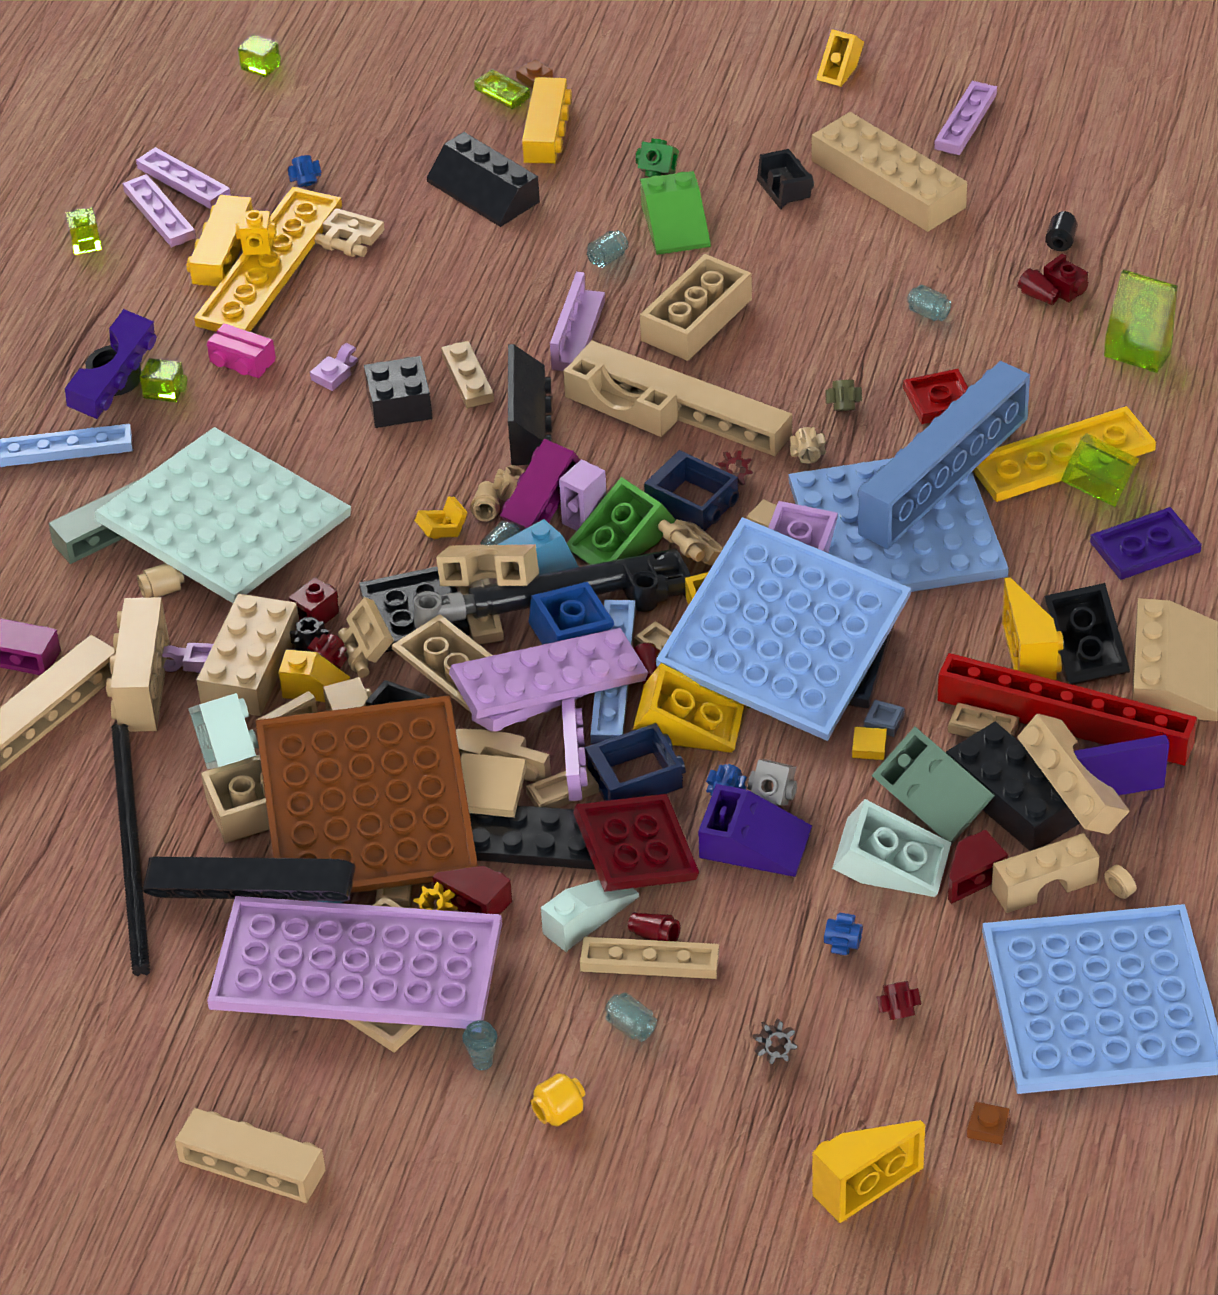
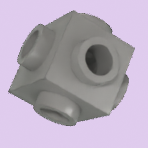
[748,759,797,806]

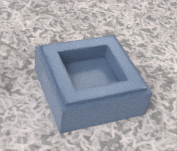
[864,700,905,737]

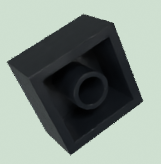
[364,356,432,428]

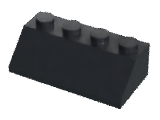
[427,132,540,227]
[508,344,552,466]

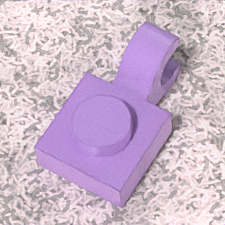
[310,343,358,391]
[162,643,213,673]

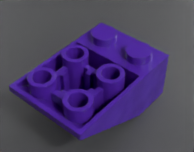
[698,784,812,877]

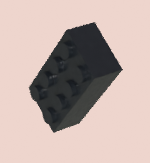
[946,721,1080,851]

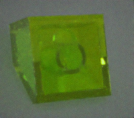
[1061,433,1140,507]

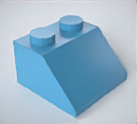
[497,519,579,575]

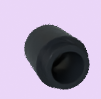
[1045,211,1078,251]

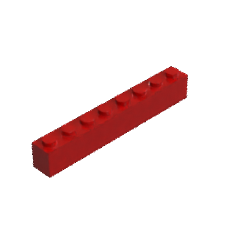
[937,653,1197,766]

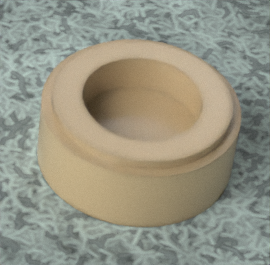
[1104,864,1137,899]

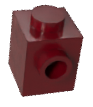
[289,577,340,624]

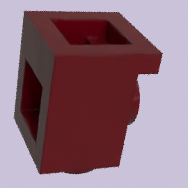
[1043,253,1088,303]

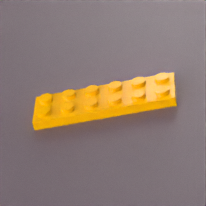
[973,406,1156,502]

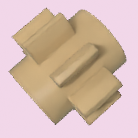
[790,427,826,463]
[492,465,525,501]

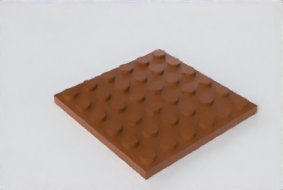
[255,695,478,893]

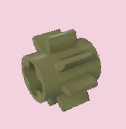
[826,380,862,411]

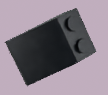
[1040,583,1130,685]

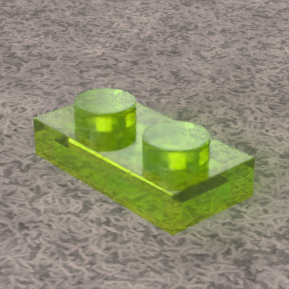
[474,69,531,109]

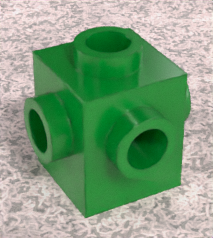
[635,138,679,177]

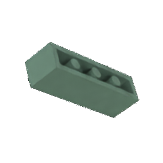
[48,479,140,564]

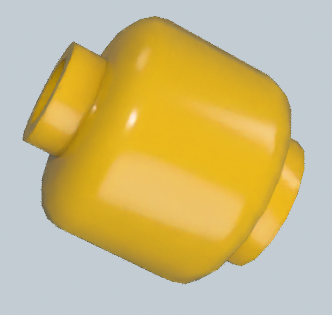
[531,1073,585,1126]

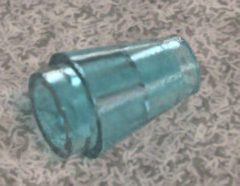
[462,1020,497,1070]

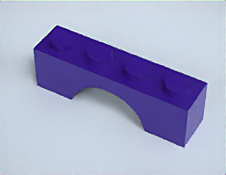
[65,309,157,419]

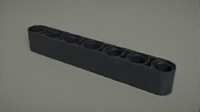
[143,857,356,901]

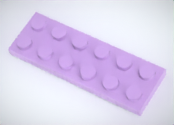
[449,628,648,719]

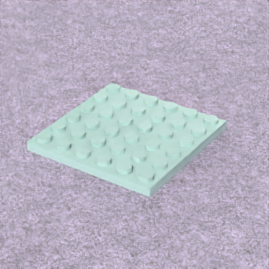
[95,427,351,603]

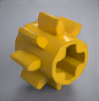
[414,882,458,911]

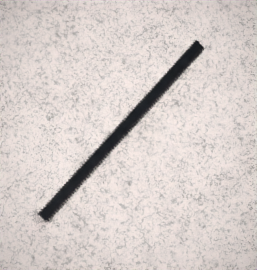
[111,724,150,976]

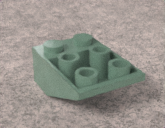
[871,726,995,845]

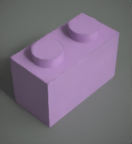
[559,459,607,531]

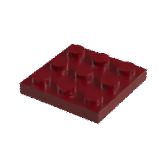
[573,794,699,892]

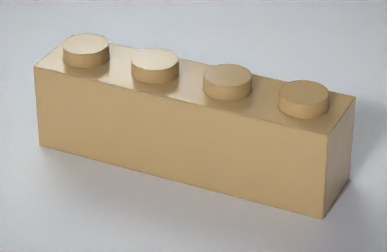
[175,1108,326,1203]

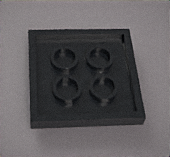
[359,566,470,653]

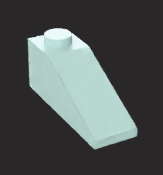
[541,880,639,952]

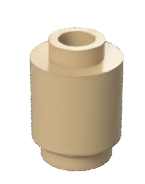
[137,563,185,598]

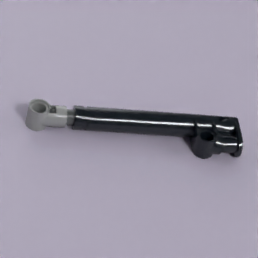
[414,548,691,629]

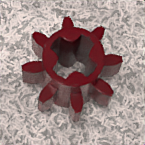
[715,450,753,485]
[308,633,347,669]
[876,981,922,1020]

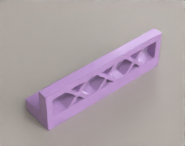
[550,272,605,371]

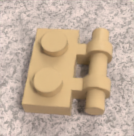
[315,208,384,257]
[658,519,724,565]
[338,597,394,678]

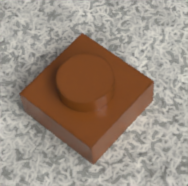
[516,59,553,89]
[967,1101,1010,1145]

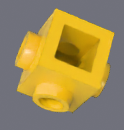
[235,210,276,255]

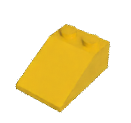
[1002,577,1063,680]
[633,663,744,753]
[812,1120,925,1223]

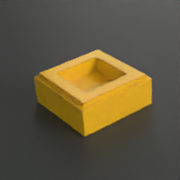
[852,727,887,760]

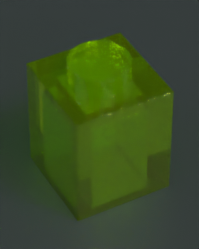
[238,35,281,78]
[66,207,102,255]
[140,358,187,403]

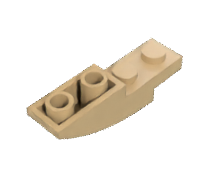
[456,729,551,782]

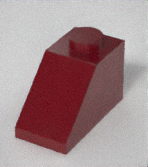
[948,829,1009,904]
[433,866,512,915]

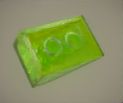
[1104,269,1178,373]

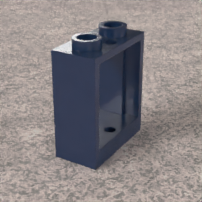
[644,450,739,531]
[585,723,686,801]

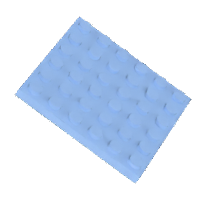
[789,458,1009,592]
[656,517,911,741]
[982,904,1218,1094]

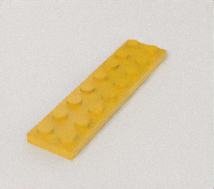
[194,187,342,332]

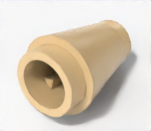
[470,481,500,522]

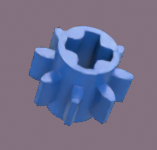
[287,155,322,187]
[706,764,747,796]
[824,913,863,956]

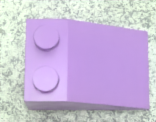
[768,501,838,553]

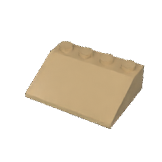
[1132,598,1218,721]

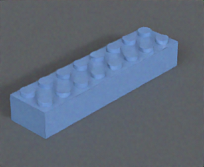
[857,361,1030,549]

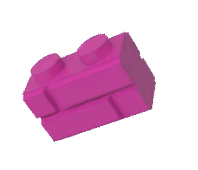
[207,323,276,378]

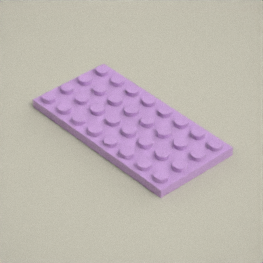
[207,896,502,1030]

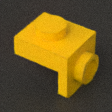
[414,496,467,539]

